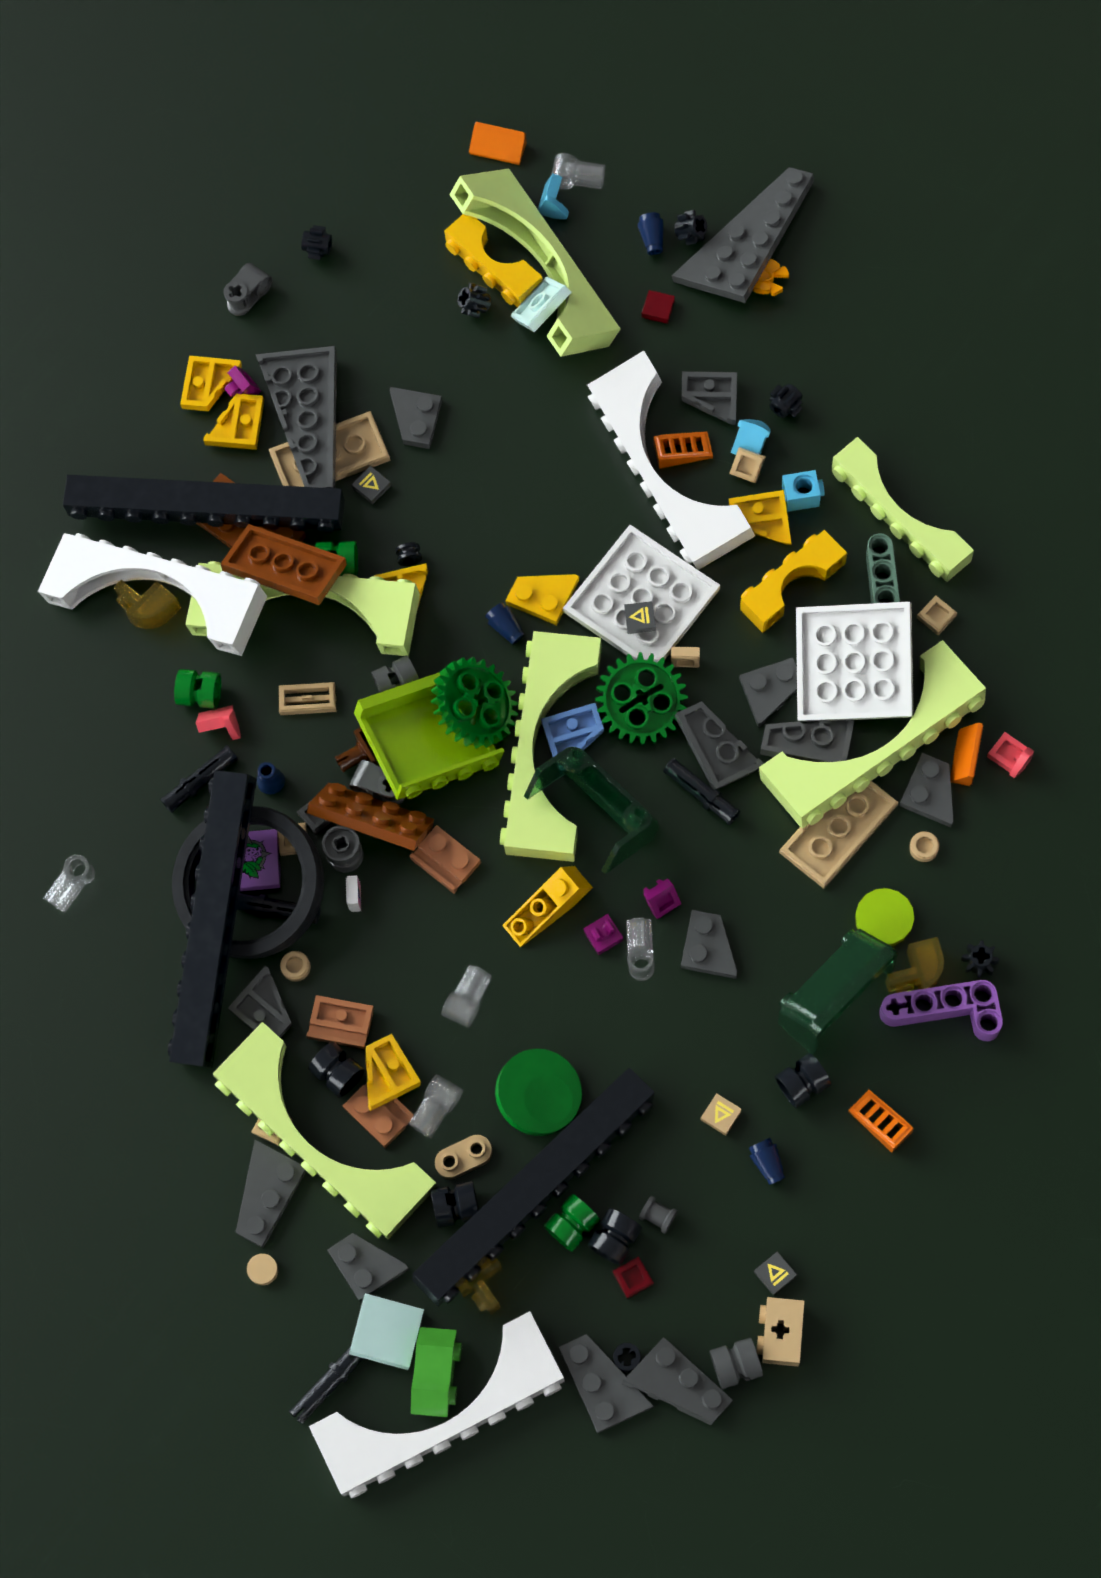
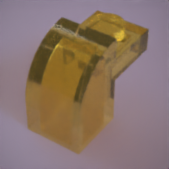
[114,580,181,629]
[885,937,944,993]
[459,1258,503,1315]

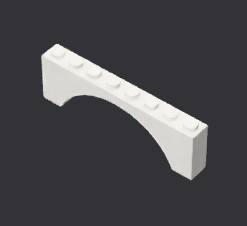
[588,351,755,570]
[38,533,267,656]
[309,1311,565,1499]

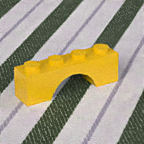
[444,214,543,307]
[740,530,847,633]

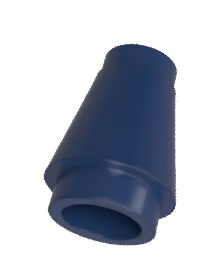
[637,212,664,255]
[485,602,525,645]
[257,762,285,794]
[749,1138,786,1185]

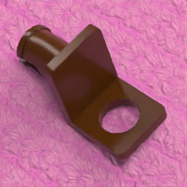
[334,727,377,773]

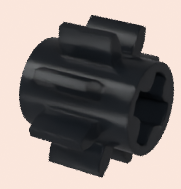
[674,210,707,245]
[301,225,332,260]
[457,283,491,318]
[769,384,803,418]
[961,940,999,979]

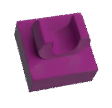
[224,365,261,397]
[643,879,681,919]
[583,914,623,955]

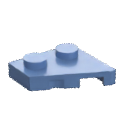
[541,703,604,772]

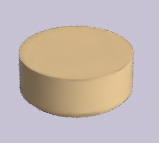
[909,831,939,862]
[280,951,311,982]
[247,1254,278,1285]

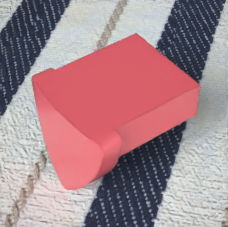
[196,705,241,740]
[987,732,1034,778]

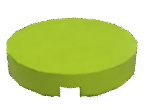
[855,888,914,947]

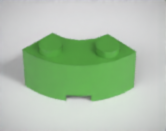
[411,1327,462,1417]

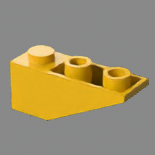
[502,866,593,947]

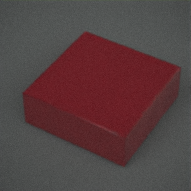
[642,290,675,324]
[612,1256,654,1299]

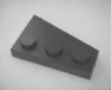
[675,701,764,791]
[760,720,855,762]

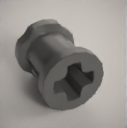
[639,1195,678,1234]

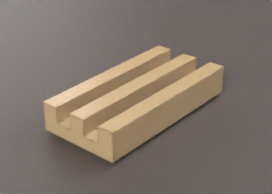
[279,682,337,715]

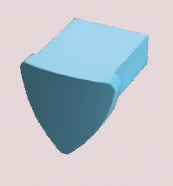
[538,173,569,219]
[731,419,771,455]

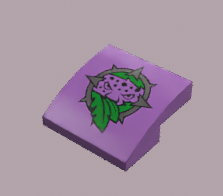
[240,829,280,892]

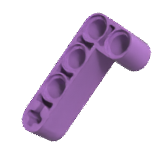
[880,980,1003,1041]

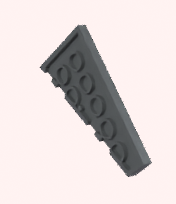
[672,167,814,303]
[255,346,337,488]

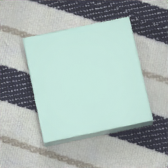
[511,277,572,332]
[349,1293,424,1370]

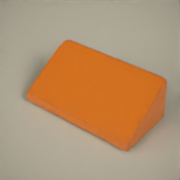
[469,122,527,165]
[950,723,984,786]

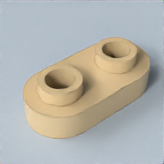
[435,1135,492,1179]

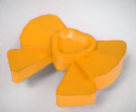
[752,259,789,296]

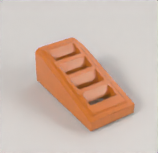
[653,431,713,469]
[848,1090,914,1153]

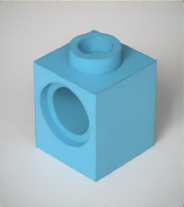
[782,470,825,512]

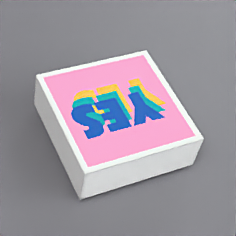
[346,875,361,912]

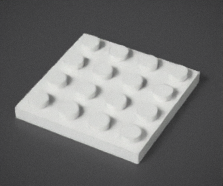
[563,525,720,663]
[796,602,913,722]

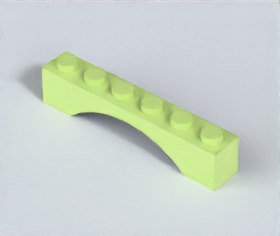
[832,437,974,582]

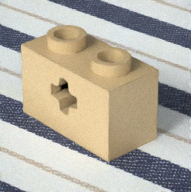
[757,1297,804,1367]

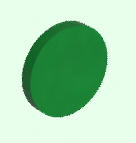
[495,1049,582,1136]

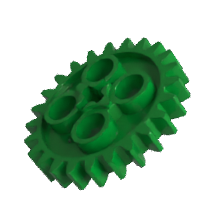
[595,652,688,745]
[431,657,518,749]

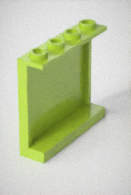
[354,673,504,800]

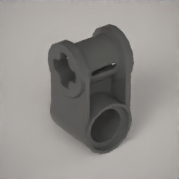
[223,263,273,316]
[349,760,406,805]

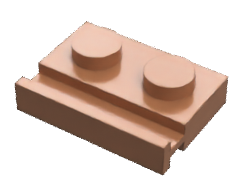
[410,825,481,894]
[307,995,374,1049]
[343,1083,415,1148]

